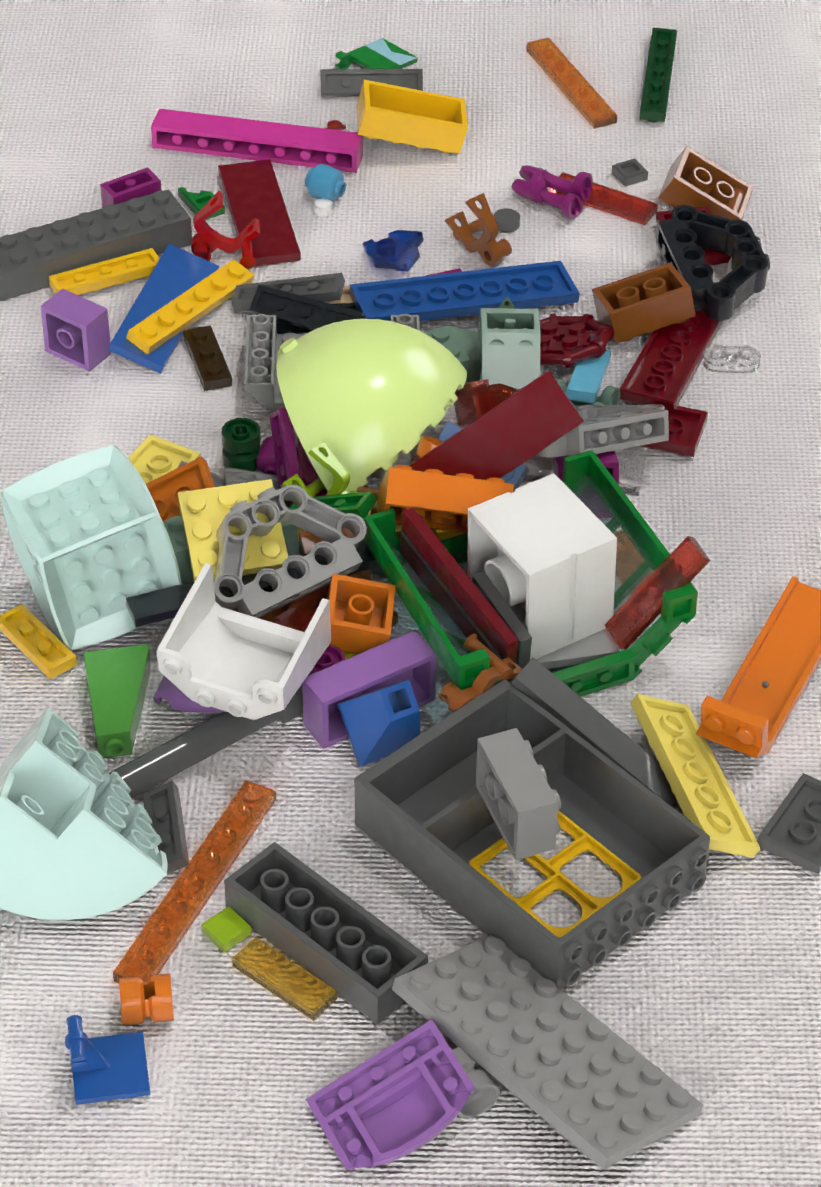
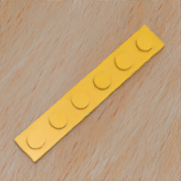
[126,259,254,355]

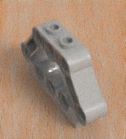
[537,404,669,457]
[214,485,367,618]

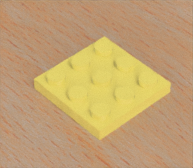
[177,479,289,582]

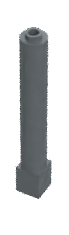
[109,684,303,799]

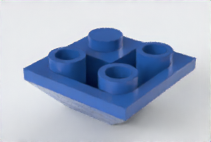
[337,680,420,767]

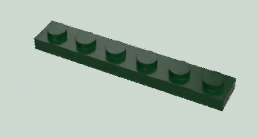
[639,28,677,122]

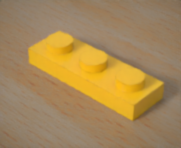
[0,604,77,680]

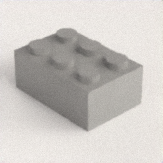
[476,728,561,860]

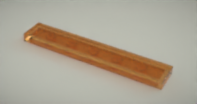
[526,37,617,129]

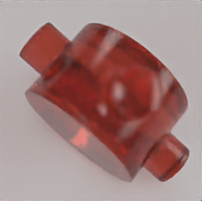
[325,120,346,130]

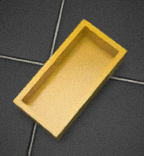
[356,80,468,154]

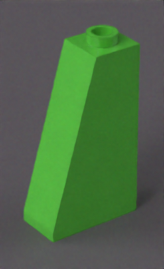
[84,644,151,758]

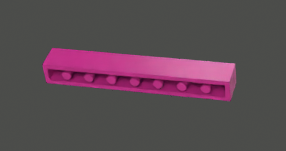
[151,109,363,173]

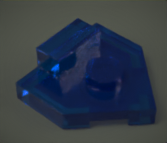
[362,230,424,272]

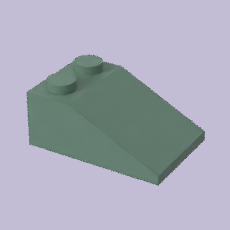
[423,326,481,390]

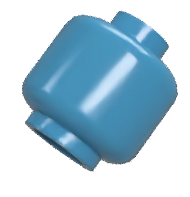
[305,164,347,202]

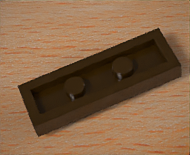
[183,325,232,391]

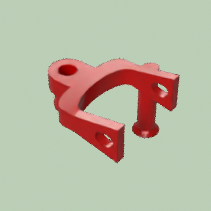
[191,191,260,269]

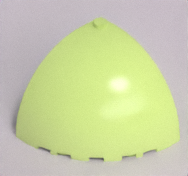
[276,319,467,493]

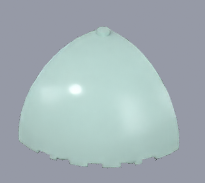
[0,707,168,920]

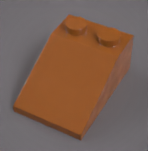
[658,146,754,220]

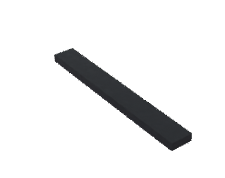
[126,540,380,627]

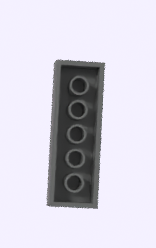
[224,842,428,1025]

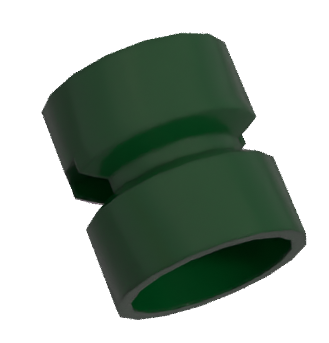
[221,418,261,471]

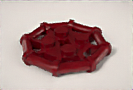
[540,313,614,368]

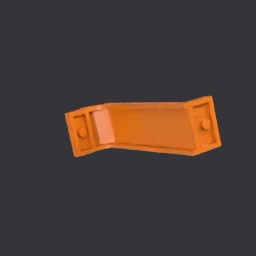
[696,576,821,758]

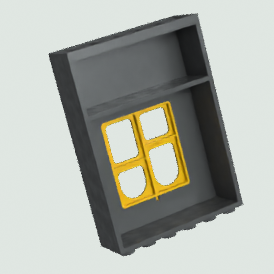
[354,680,710,989]

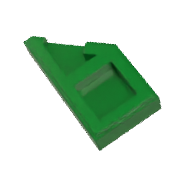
[178,187,225,220]

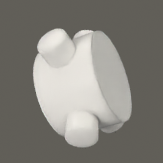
[313,198,333,216]

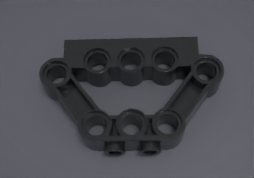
[656,205,770,321]

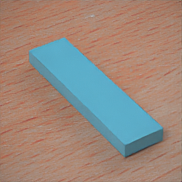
[566,350,611,403]

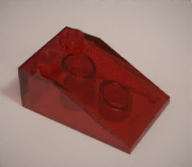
[454,379,519,426]

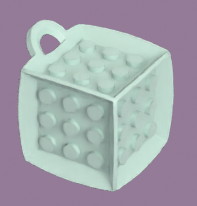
[0,445,190,651]

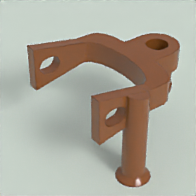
[445,193,512,266]
[439,634,522,713]

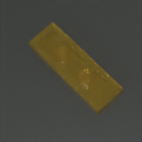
[232,937,337,1021]

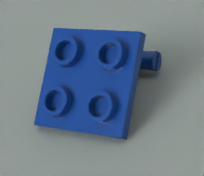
[65,1015,151,1105]

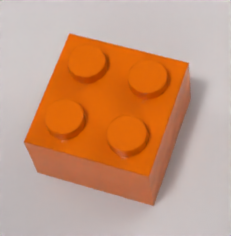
[326,574,396,654]

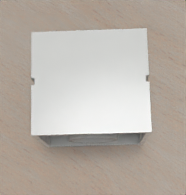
[468,473,617,660]

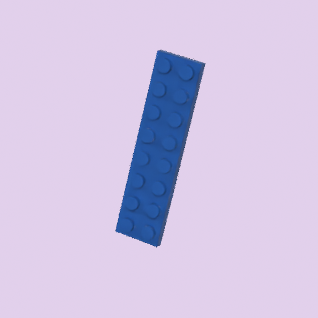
[349,261,580,321]

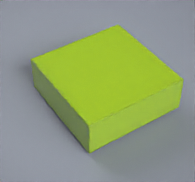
[201,906,252,953]

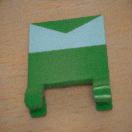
[335,38,418,69]

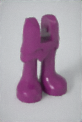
[511,165,593,219]

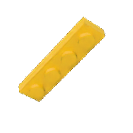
[49,248,160,295]

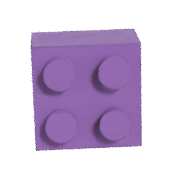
[41,289,111,372]

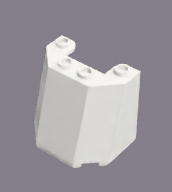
[157,563,331,720]

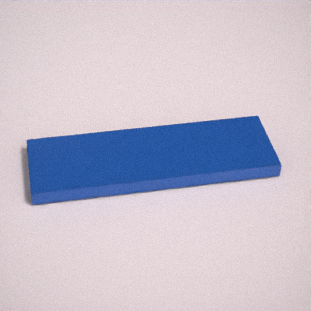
[108,244,219,374]

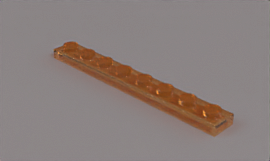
[113,781,276,983]

